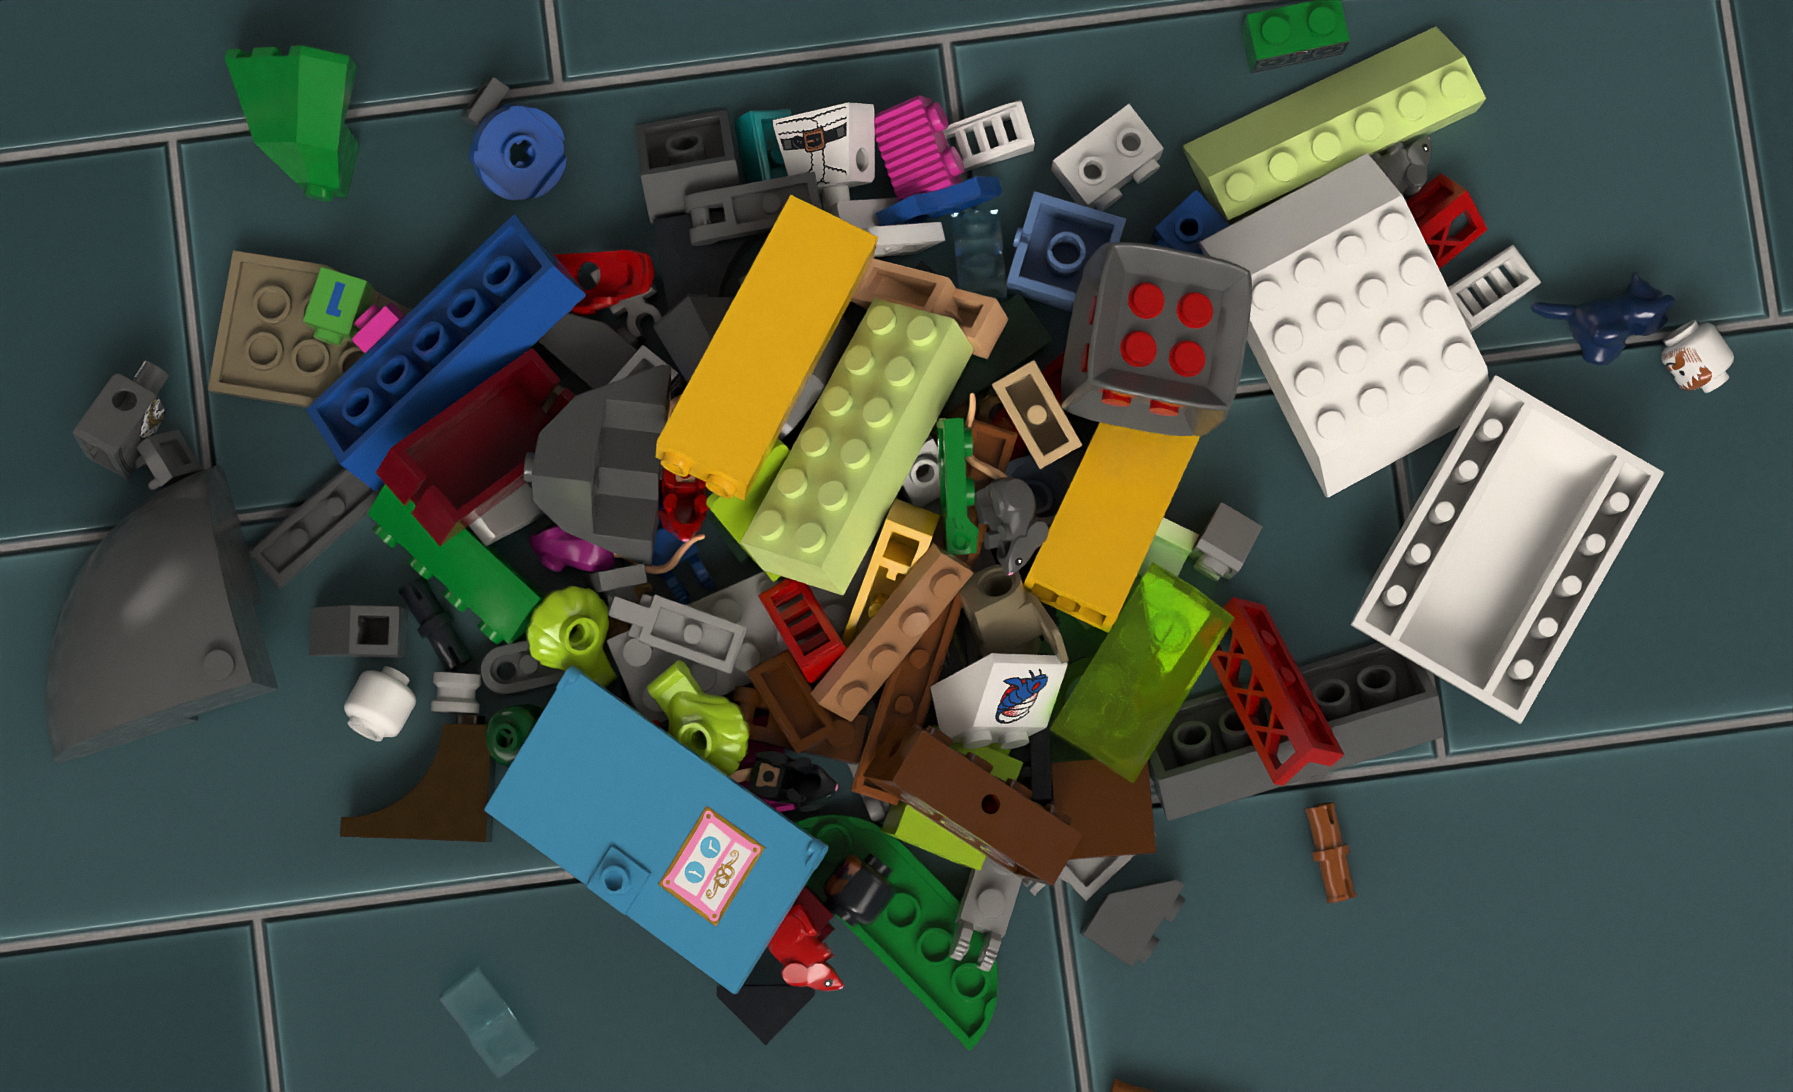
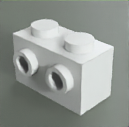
[1051,104,1164,211]

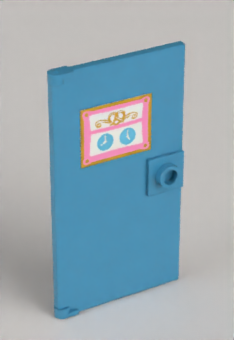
[484,665,829,994]

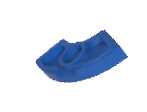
[875,176,1003,226]

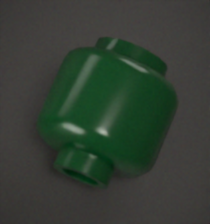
[485,704,544,767]

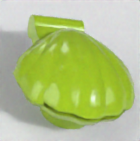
[526,585,617,688]
[647,660,750,776]

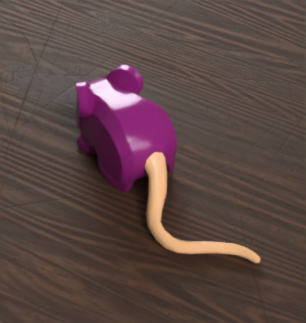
[528,523,705,574]

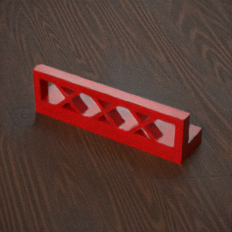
[1406,173,1488,269]
[1196,597,1345,786]

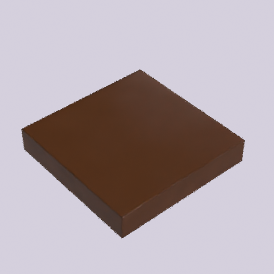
[1051,755,1156,860]

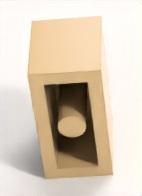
[992,360,1083,469]

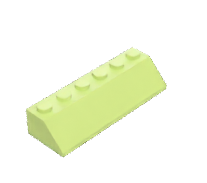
[1182,26,1486,225]

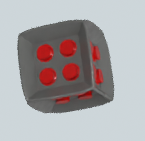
[1061,242,1252,436]

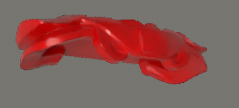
[553,250,654,316]

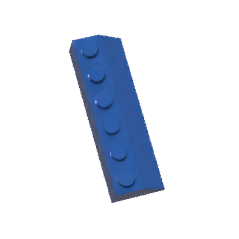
[306,214,586,491]

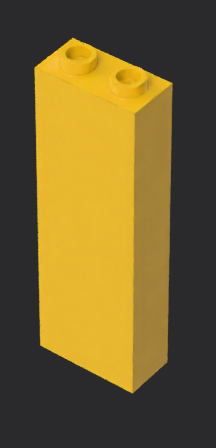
[655,195,879,501]
[1023,422,1200,633]

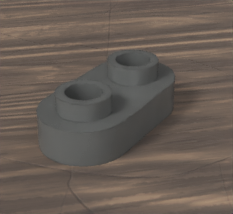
[481,641,565,695]

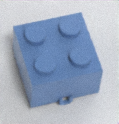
[1005,191,1126,312]

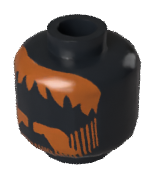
[823,853,896,928]

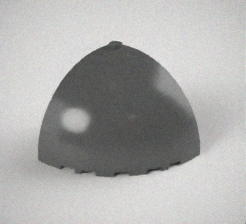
[44,465,279,764]

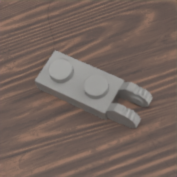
[949,856,1022,972]

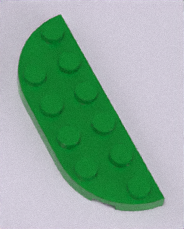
[795,815,998,1051]

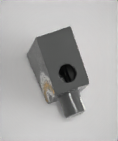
[72,361,169,480]

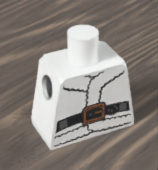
[773,102,875,215]

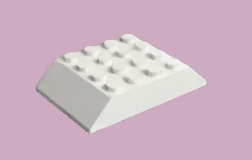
[1198,153,1489,497]
[1350,375,1665,724]

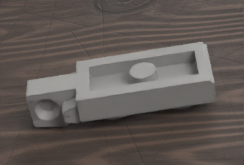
[608,594,748,674]

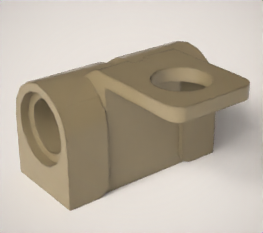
[958,564,1069,664]

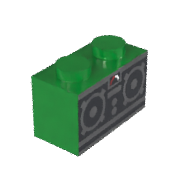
[1241,0,1350,74]

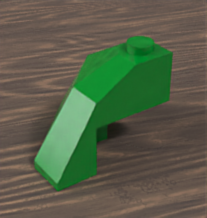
[225,45,360,202]

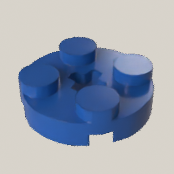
[468,103,567,201]

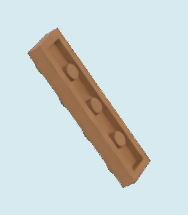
[810,543,974,722]

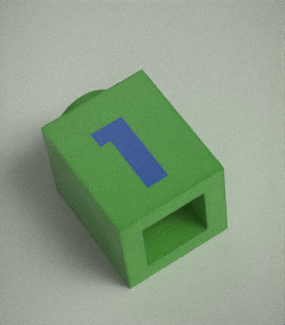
[303,267,375,346]

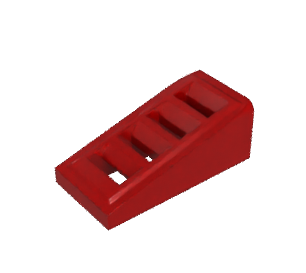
[758,578,846,683]

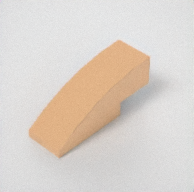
[851,258,1009,359]

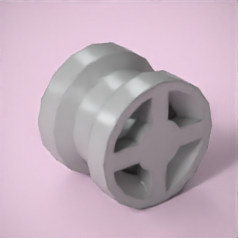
[431,672,482,714]

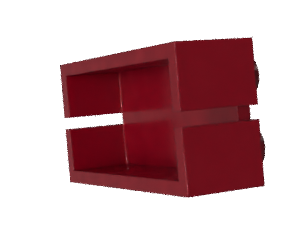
[376,348,575,546]

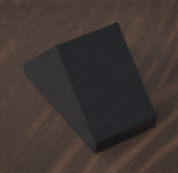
[717,984,816,1046]

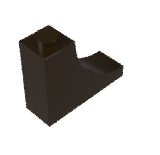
[340,715,496,842]

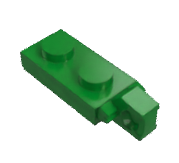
[937,417,979,555]

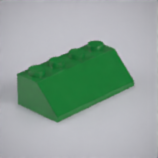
[367,484,546,645]

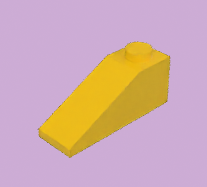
[841,498,940,649]

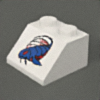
[930,653,1067,749]

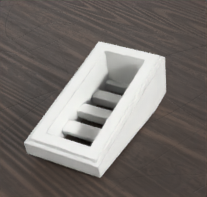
[943,100,1035,172]
[1448,245,1541,333]

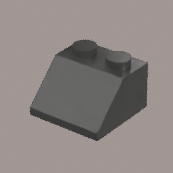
[635,109,741,224]

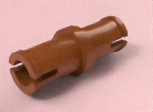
[1304,802,1357,903]

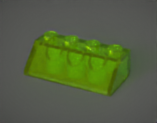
[1050,562,1235,784]

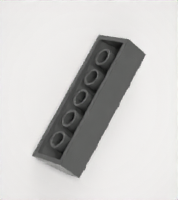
[1134,642,1444,821]

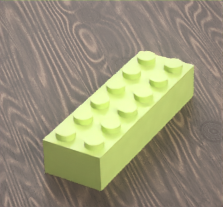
[741,298,974,595]

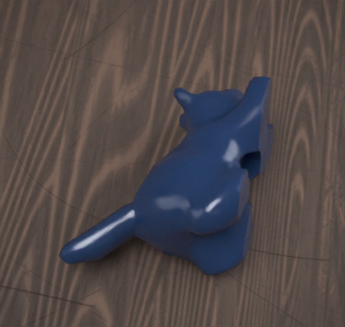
[1531,272,1676,366]

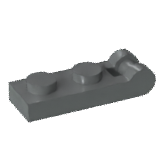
[683,171,822,246]

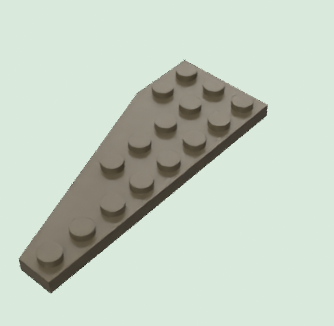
[208,250,577,413]

